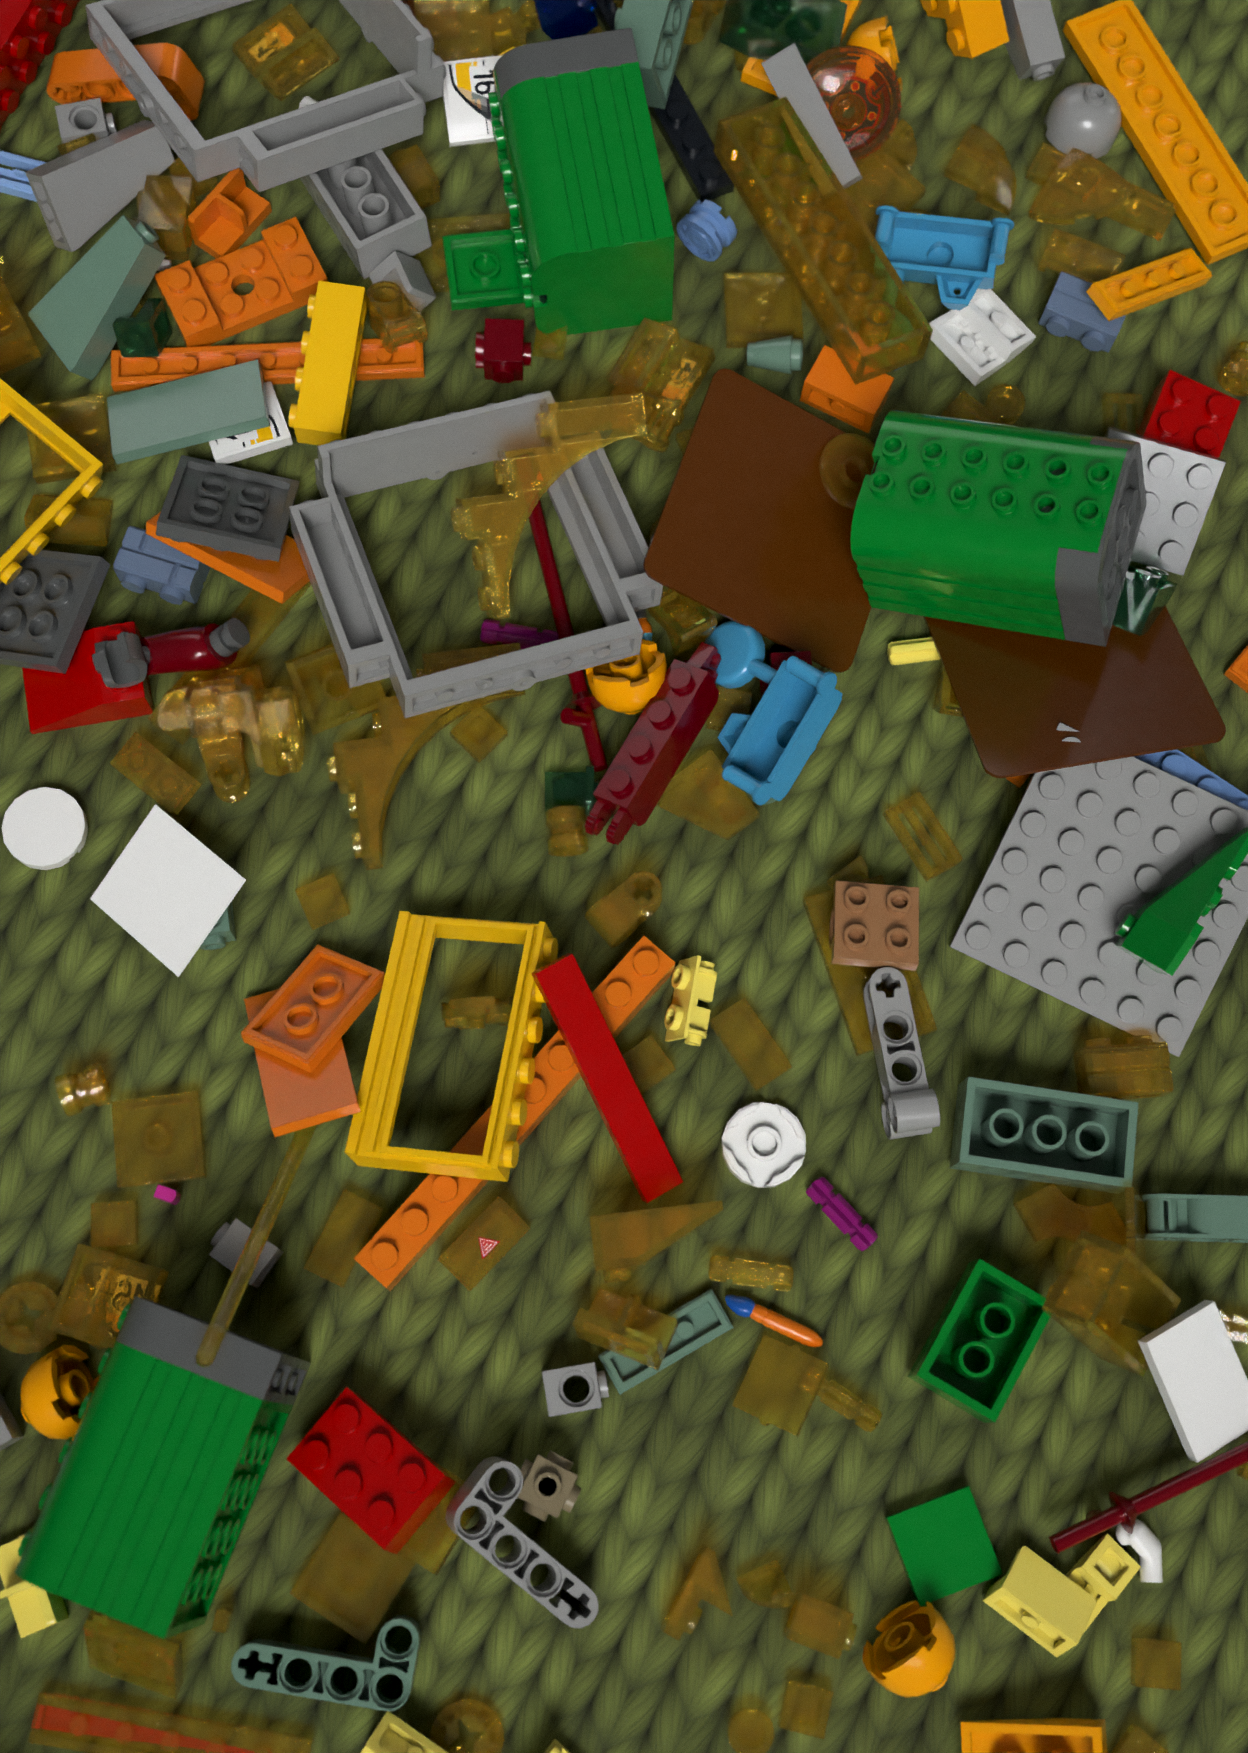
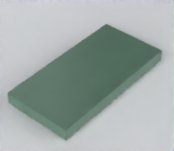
[107,359,270,464]

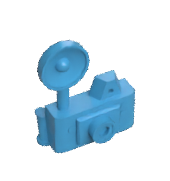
[855,206,1015,372]
[704,621,843,805]

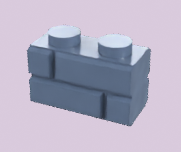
[1038,271,1126,353]
[113,526,211,605]

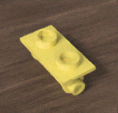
[664,955,718,1046]

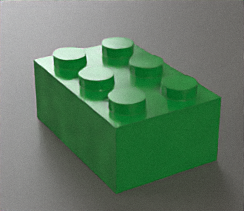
[907,1258,1057,1423]

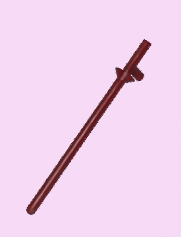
[515,454,608,772]
[1049,1441,1248,1554]

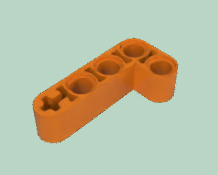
[46,43,205,121]

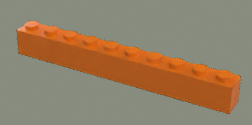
[354,936,676,1291]

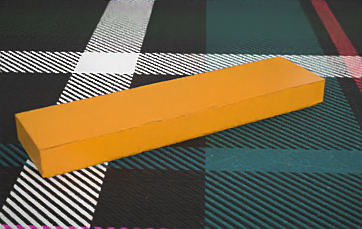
[1086,247,1213,321]

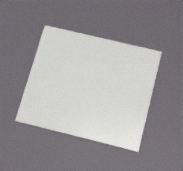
[90,804,246,977]

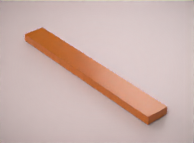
[111,336,425,392]

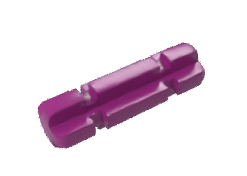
[480,619,559,649]
[806,1176,878,1251]

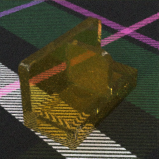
[572,1289,678,1370]

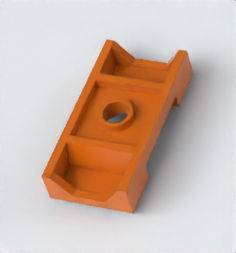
[154,217,328,347]

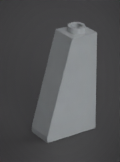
[1001,0,1065,81]
[25,120,175,252]

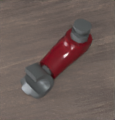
[92,618,250,688]

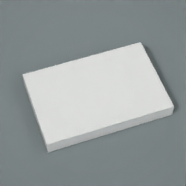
[1138,1300,1248,1463]

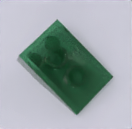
[718,0,847,71]

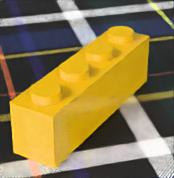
[288,280,368,446]

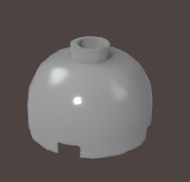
[1044,82,1121,159]

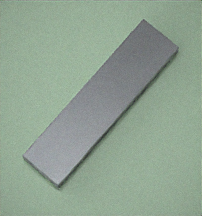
[761,43,863,198]

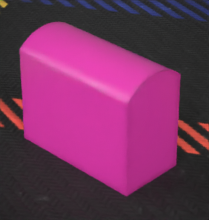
[153,1184,181,1205]

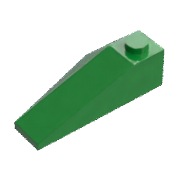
[1115,827,1248,976]

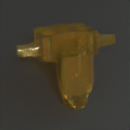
[157,664,306,776]

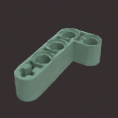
[231,1614,422,1711]

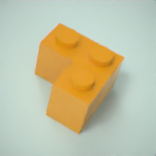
[920,0,1009,58]

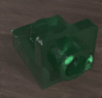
[112,298,173,358]
[545,766,602,816]

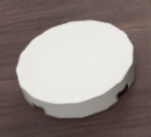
[1,787,88,870]
[721,1102,806,1188]

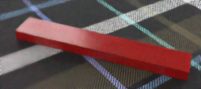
[531,953,683,1203]

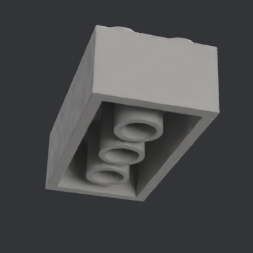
[300,149,432,279]

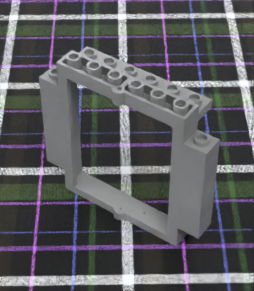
[86,0,446,192]
[289,391,663,718]

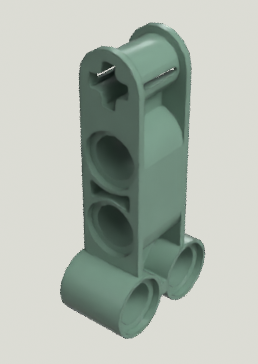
[1142,1194,1248,1243]

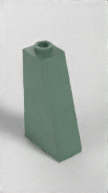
[28,215,166,380]

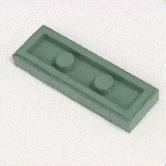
[598,1289,734,1395]

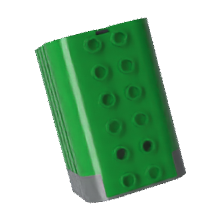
[488,28,675,337]
[850,410,1146,647]
[15,1296,311,1639]

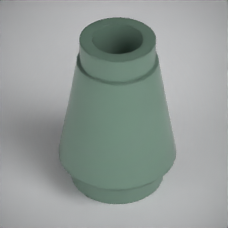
[747,335,803,375]

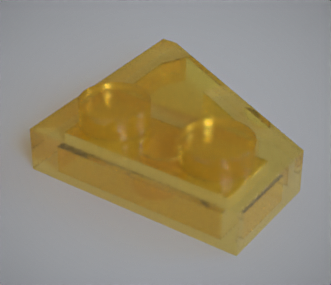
[656,750,760,841]

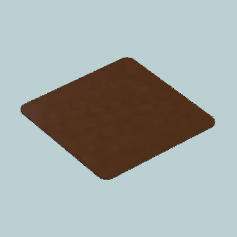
[643,369,874,673]
[923,567,1226,778]

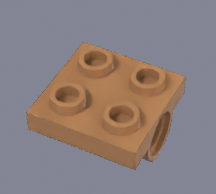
[829,881,919,971]

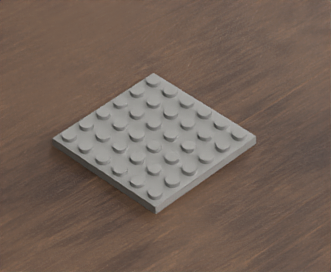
[949,722,1248,1057]

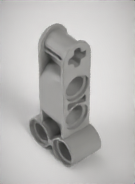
[863,967,940,1140]

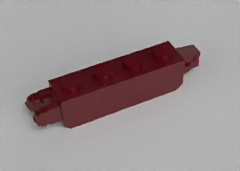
[585,642,721,845]

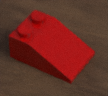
[22,621,154,734]

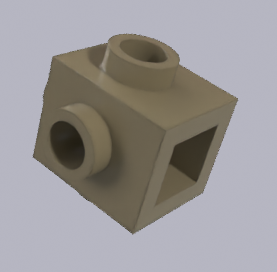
[518,1450,582,1521]

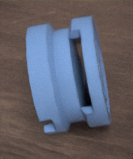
[676,199,737,262]

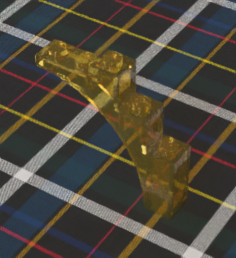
[451,392,647,620]
[327,643,525,870]

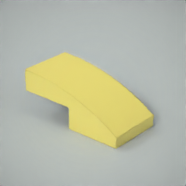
[1065,1534,1141,1635]

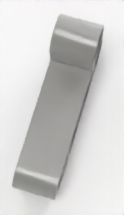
[445,1456,599,1628]

